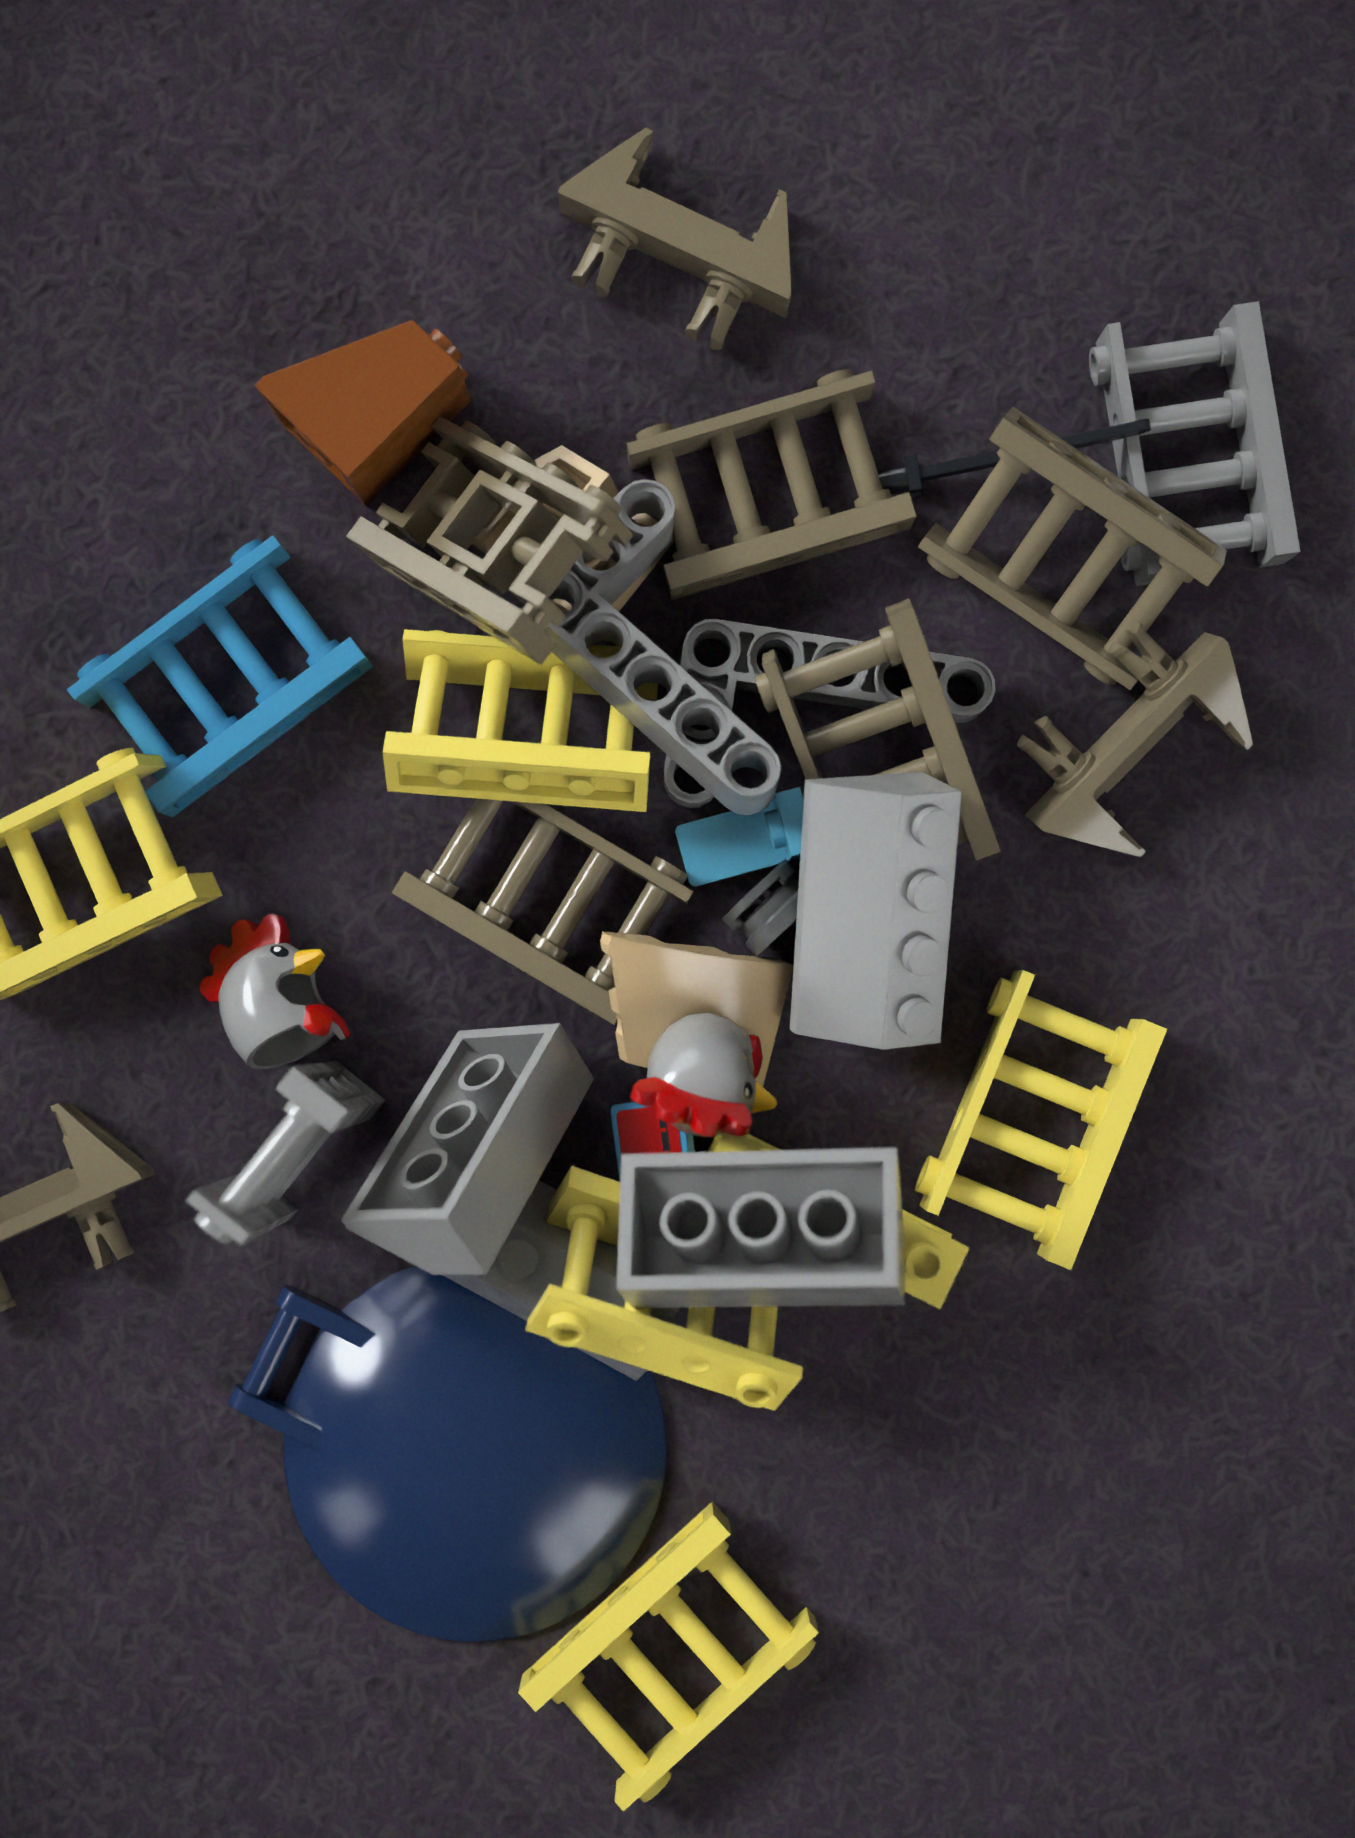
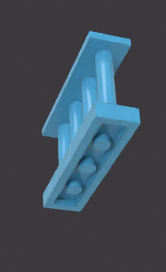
[67,535,374,818]

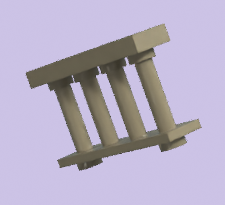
[627,369,916,600]
[918,407,1227,690]
[755,599,1001,860]
[392,798,693,1025]

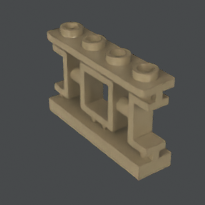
[346,416,633,665]

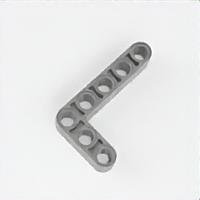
[544,479,781,816]
[664,619,995,808]

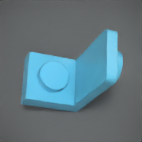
[675,787,804,887]

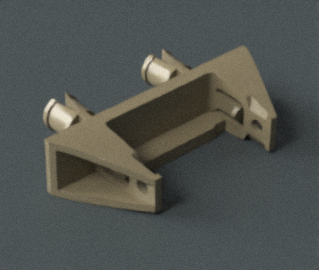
[558,128,791,350]
[1017,622,1253,857]
[0,1102,155,1312]

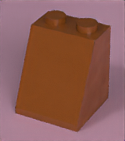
[254,320,471,506]

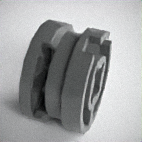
[721,858,799,956]

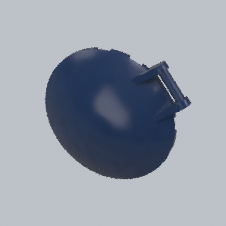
[227,1265,667,1642]

